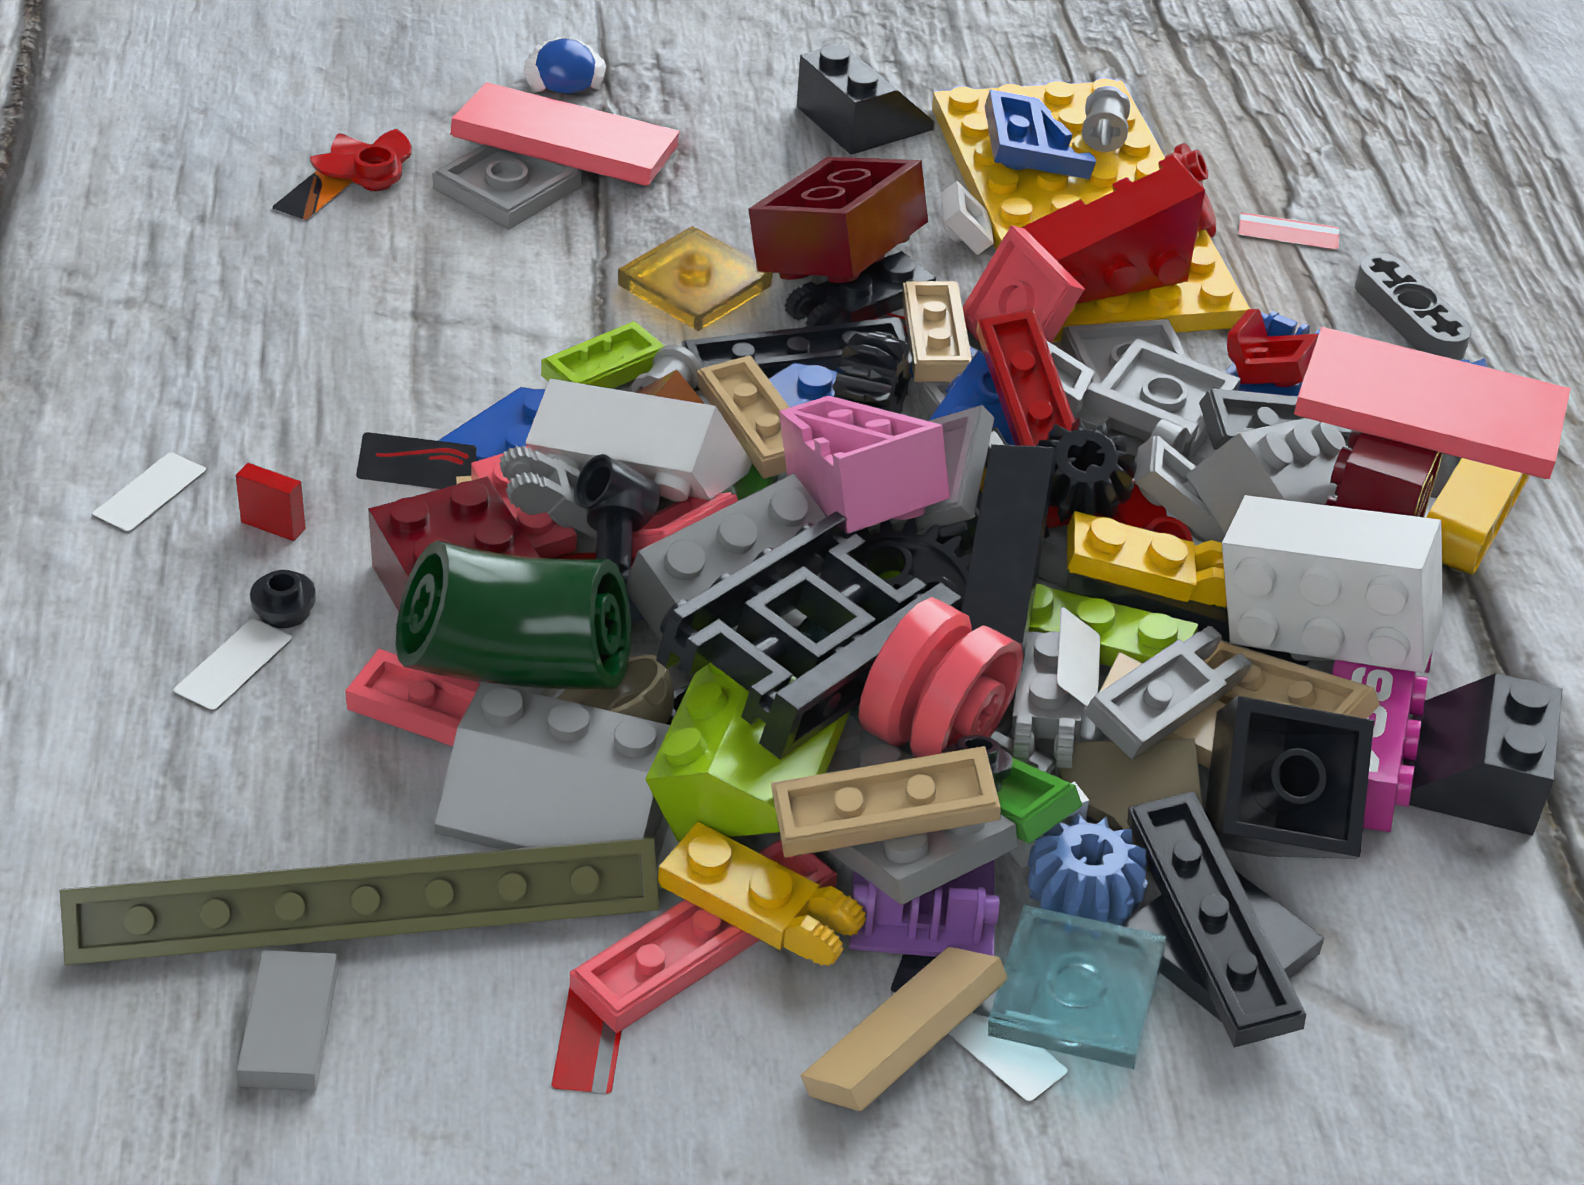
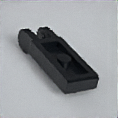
[784,251,936,327]

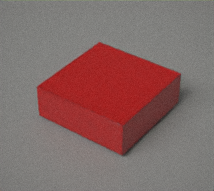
[235,462,306,541]

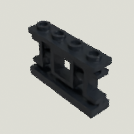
[656,511,961,760]

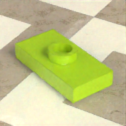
[541,321,664,389]

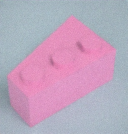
[779,396,950,534]

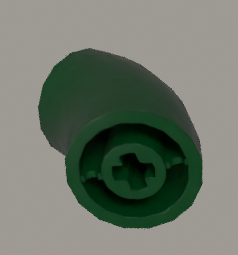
[395,540,631,690]

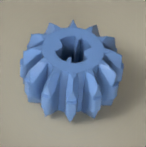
[1027,813,1148,935]

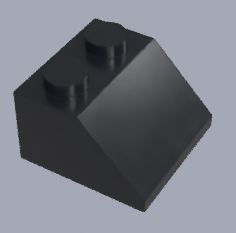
[796,43,934,155]
[1404,673,1563,836]
[1205,696,1374,859]

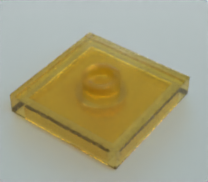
[618,226,773,331]

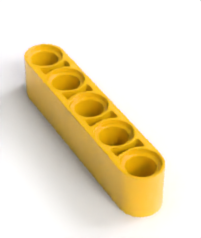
[1426,458,1531,575]

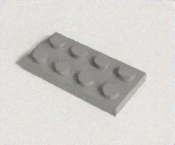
[826,716,1018,905]

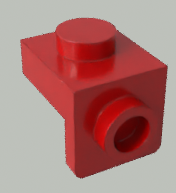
[1227,309,1319,387]

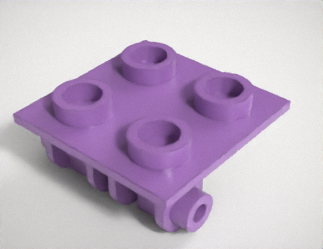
[849,860,999,957]

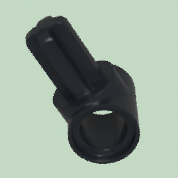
[574,454,660,580]

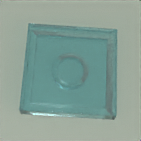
[988,905,1166,1069]

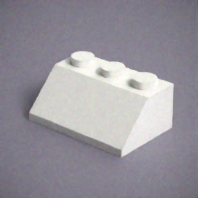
[525,379,752,501]

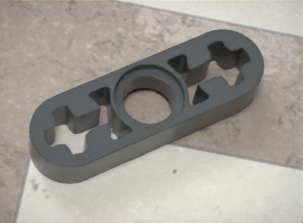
[1355,253,1472,360]

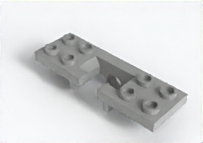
[1038,338,1241,597]

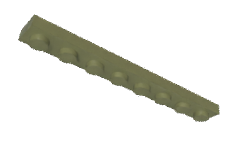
[59,837,660,965]

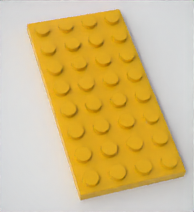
[932,79,1250,342]

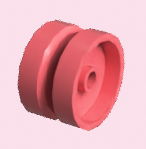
[858,597,1024,758]

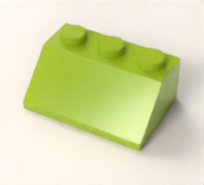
[645,663,851,842]

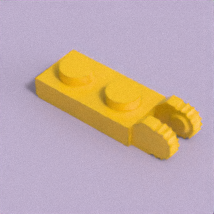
[1067,511,1227,608]
[658,822,866,967]

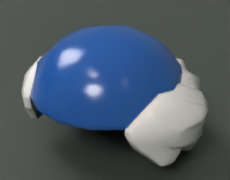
[524,37,606,94]

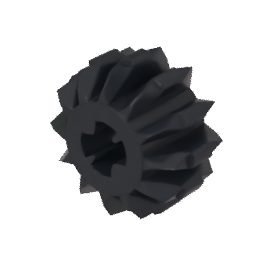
[832,331,913,414]
[1036,417,1137,523]

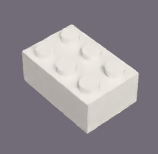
[1222,495,1443,673]

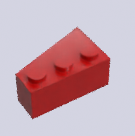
[1021,155,1205,304]

